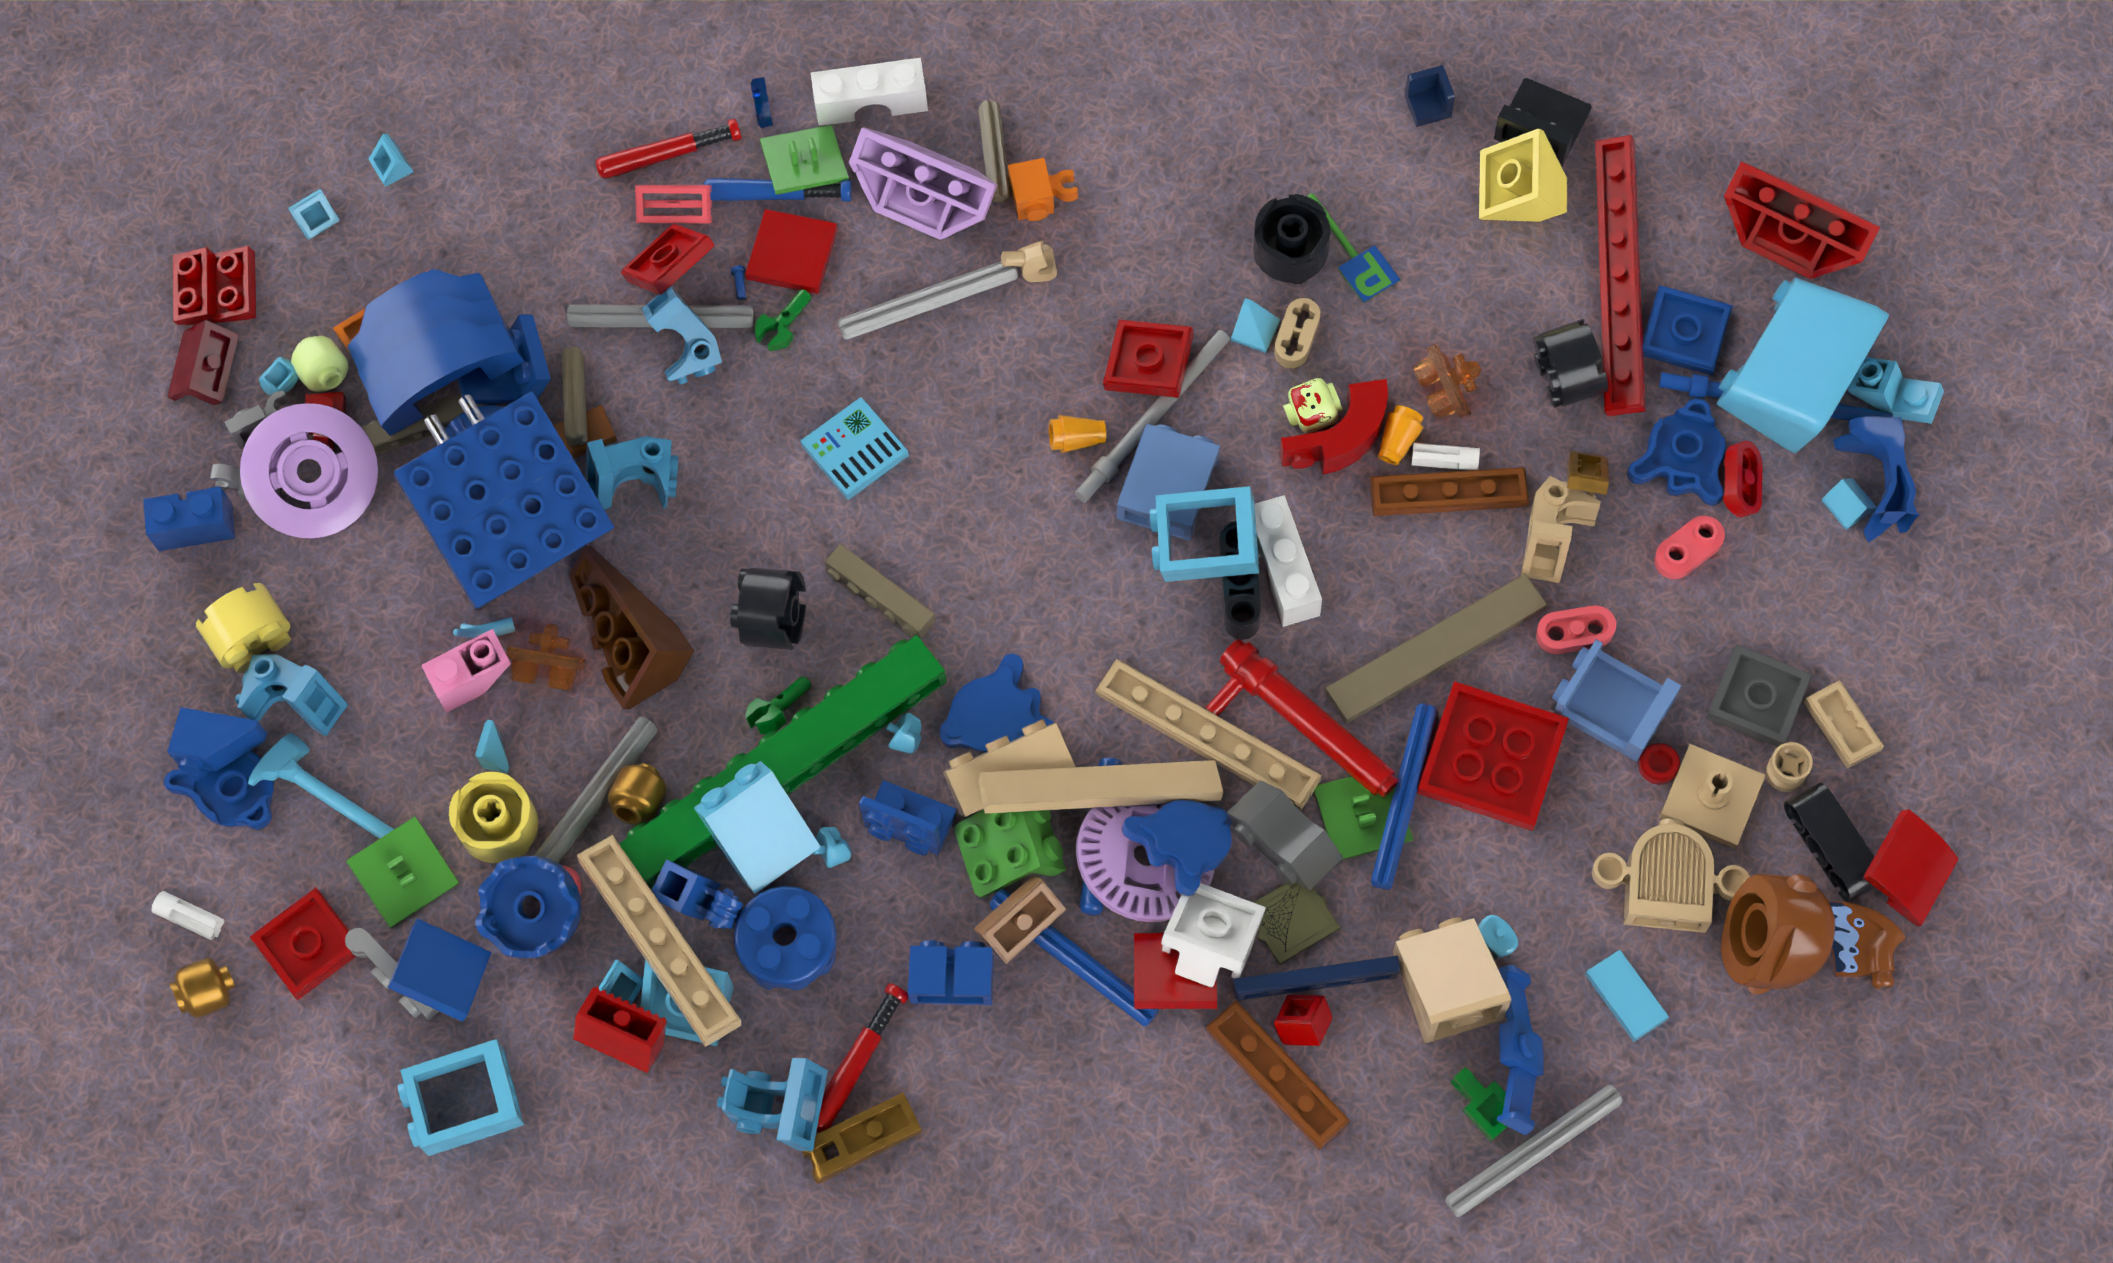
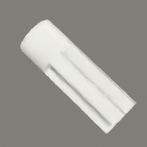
[1411,442,1480,470]
[152,891,224,940]

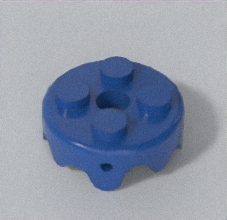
[475,856,581,958]
[734,886,837,990]

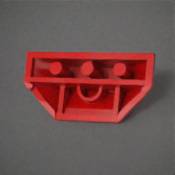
[1724,161,1881,279]

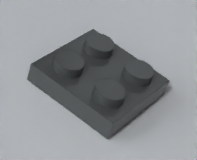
[1706,644,1812,747]

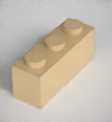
[943,719,1075,817]

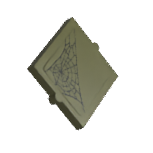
[1253,882,1340,965]

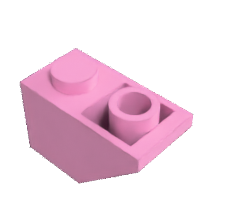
[421,629,511,713]

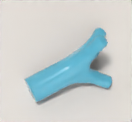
[453,617,516,638]

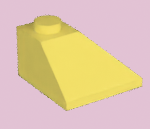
[1479,129,1567,222]

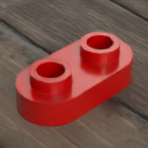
[1723,440,1763,518]

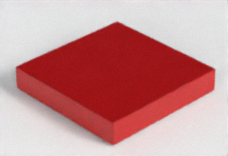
[745,209,838,294]
[620,224,715,295]
[1103,319,1194,398]
[250,887,356,1000]
[1134,933,1217,1009]

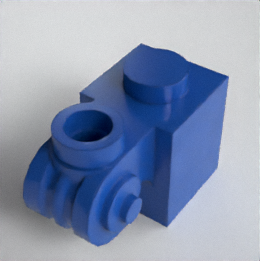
[651,859,744,929]

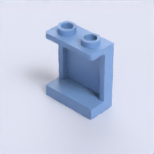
[1117,423,1220,541]
[1552,639,1681,762]

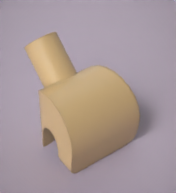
[1001,240,1057,283]

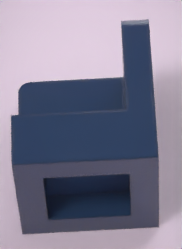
[1404,65,1455,127]

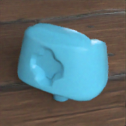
[259,357,298,396]
[886,713,922,754]
[813,827,851,868]
[1478,915,1518,959]

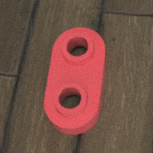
[1654,516,1725,579]
[1536,605,1616,654]

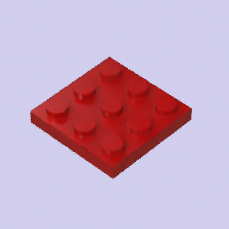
[1417,681,1569,831]

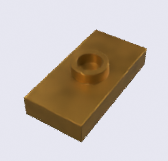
[1567,451,1609,495]

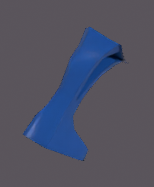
[1833,417,1919,542]

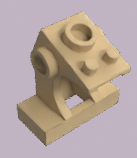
[1521,476,1601,583]

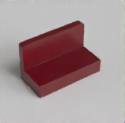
[167,320,239,405]

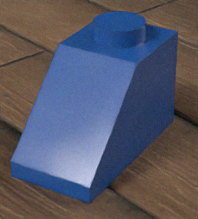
[167,707,267,774]

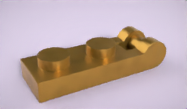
[801,1092,922,1184]

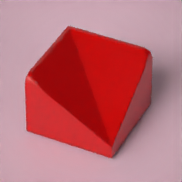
[1274,995,1332,1046]

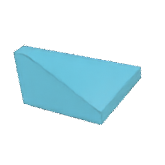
[1231,298,1280,353]
[475,719,510,774]

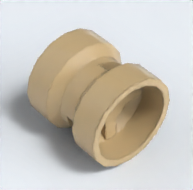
[1766,742,1813,792]

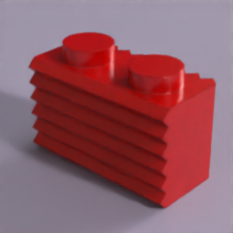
[573,986,667,1073]

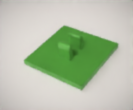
[760,125,848,195]
[1314,766,1414,861]
[346,816,459,928]

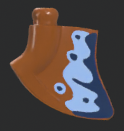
[1829,901,1906,990]

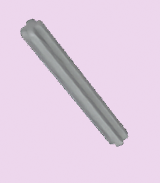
[838,261,1018,339]
[566,305,754,328]
[534,717,657,863]
[1445,1085,1623,1217]

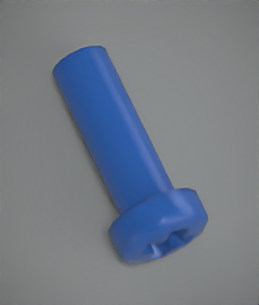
[731,265,746,300]

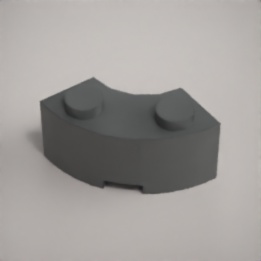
[1227,780,1343,891]

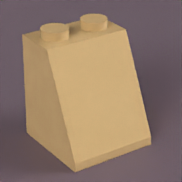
[1393,917,1511,1044]

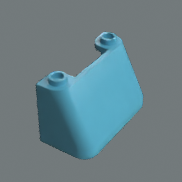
[1717,277,1889,454]

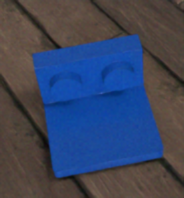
[457,314,551,404]
[859,780,957,856]

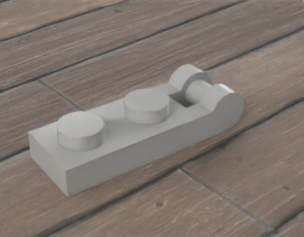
[345,928,439,1021]

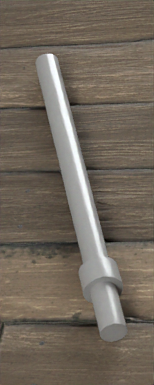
[1075,330,1230,503]

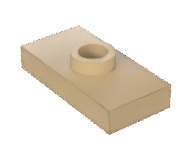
[1803,680,1884,769]

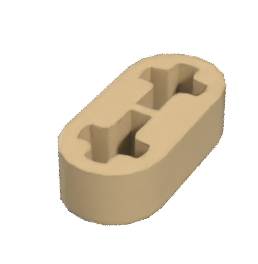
[1274,298,1321,368]

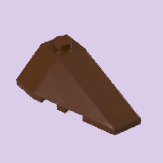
[569,545,694,709]

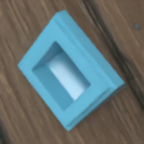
[369,133,414,186]
[288,189,340,240]
[1821,478,1877,530]
[599,959,643,1005]

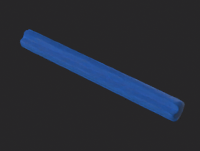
[1371,703,1437,890]
[990,889,1158,1026]

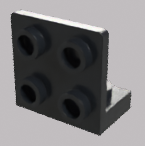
[1494,78,1592,167]

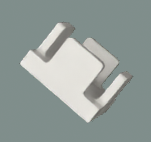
[1161,883,1266,987]

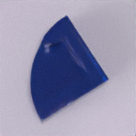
[750,77,773,128]

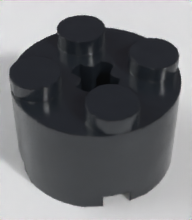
[1253,194,1331,284]
[1533,319,1608,408]
[730,568,806,650]

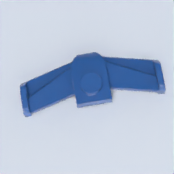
[1497,965,1544,1135]

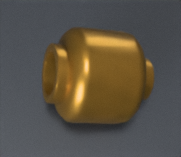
[608,763,667,825]
[170,958,236,1018]

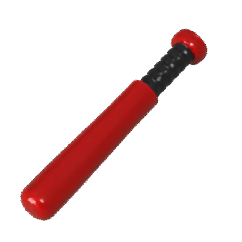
[595,118,742,179]
[816,983,909,1133]

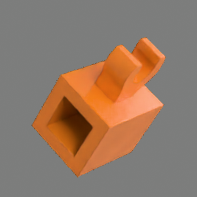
[1008,158,1078,221]

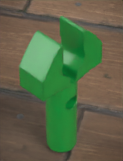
[755,289,812,351]
[745,676,811,734]

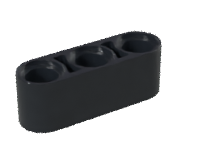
[1219,521,1261,640]
[1784,783,1875,902]

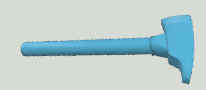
[248,733,394,839]

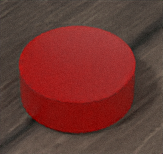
[1638,743,1680,785]

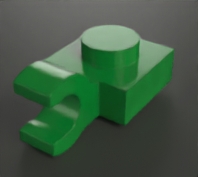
[1450,1067,1508,1142]

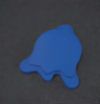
[1627,399,1726,506]
[940,654,1054,753]
[164,750,274,830]
[1122,800,1232,896]

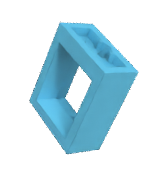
[1150,486,1259,582]
[398,1039,524,1156]

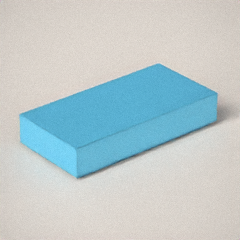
[1585,950,1669,1042]

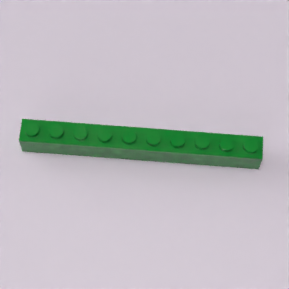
[619,635,947,890]

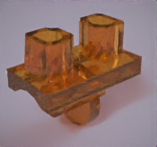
[1412,343,1482,419]
[506,623,586,690]

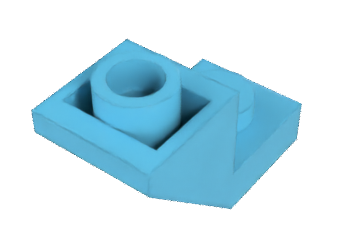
[1847,357,1944,424]

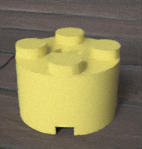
[196,583,291,673]
[449,772,538,863]

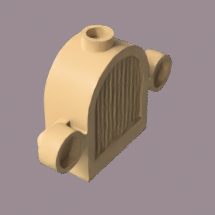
[1592,819,1750,933]

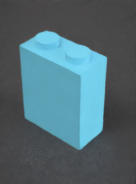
[694,761,821,894]

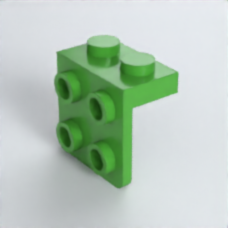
[954,809,1066,898]

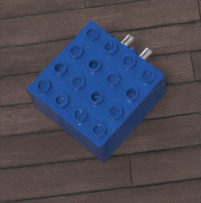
[393,391,615,610]

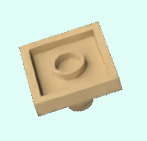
[1659,744,1766,849]

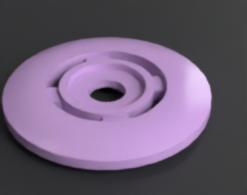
[240,403,378,539]
[1076,803,1214,922]

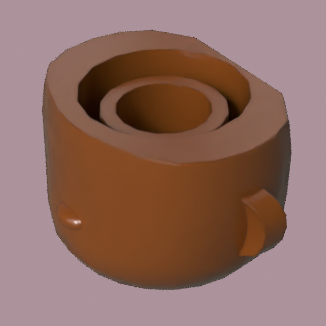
[1721,873,1835,994]

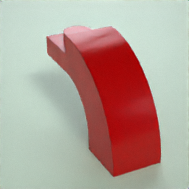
[1279,379,1388,475]

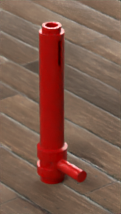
[1205,639,1399,798]

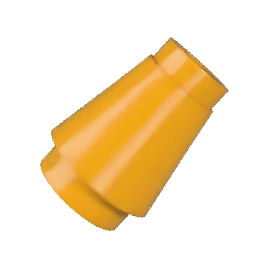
[1377,405,1424,466]
[1048,415,1106,453]

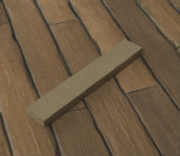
[1325,573,1547,724]

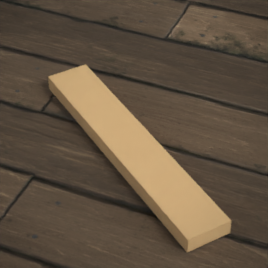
[1096,659,1322,811]
[978,760,1224,814]
[577,835,741,1047]

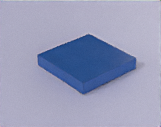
[1643,285,1733,376]
[387,918,492,1022]

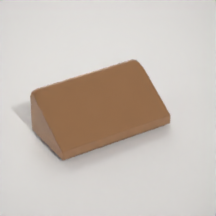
[974,876,1067,964]

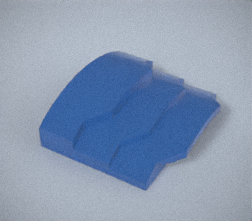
[347,269,524,436]

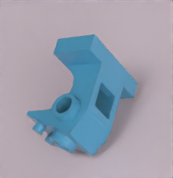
[642,286,722,385]
[585,436,678,509]
[235,654,348,736]
[717,1058,828,1151]

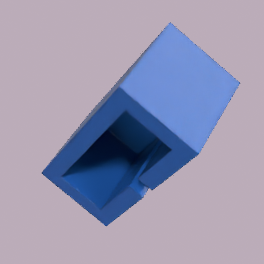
[143,486,235,551]
[908,940,994,1005]

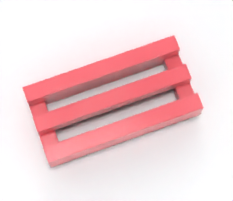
[635,185,712,223]

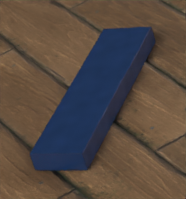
[1233,955,1400,1001]

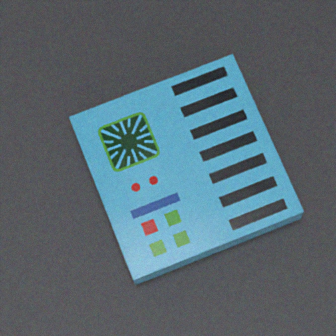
[800,397,909,500]

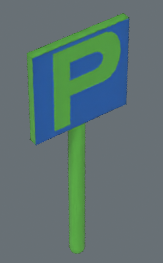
[1308,193,1401,303]

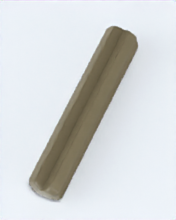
[978,100,1011,203]
[561,346,588,446]

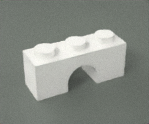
[811,57,928,126]
[1255,495,1322,627]

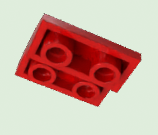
[173,245,256,325]
[1863,809,1959,927]

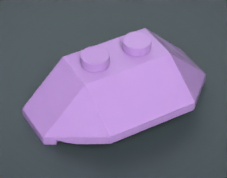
[849,127,998,240]

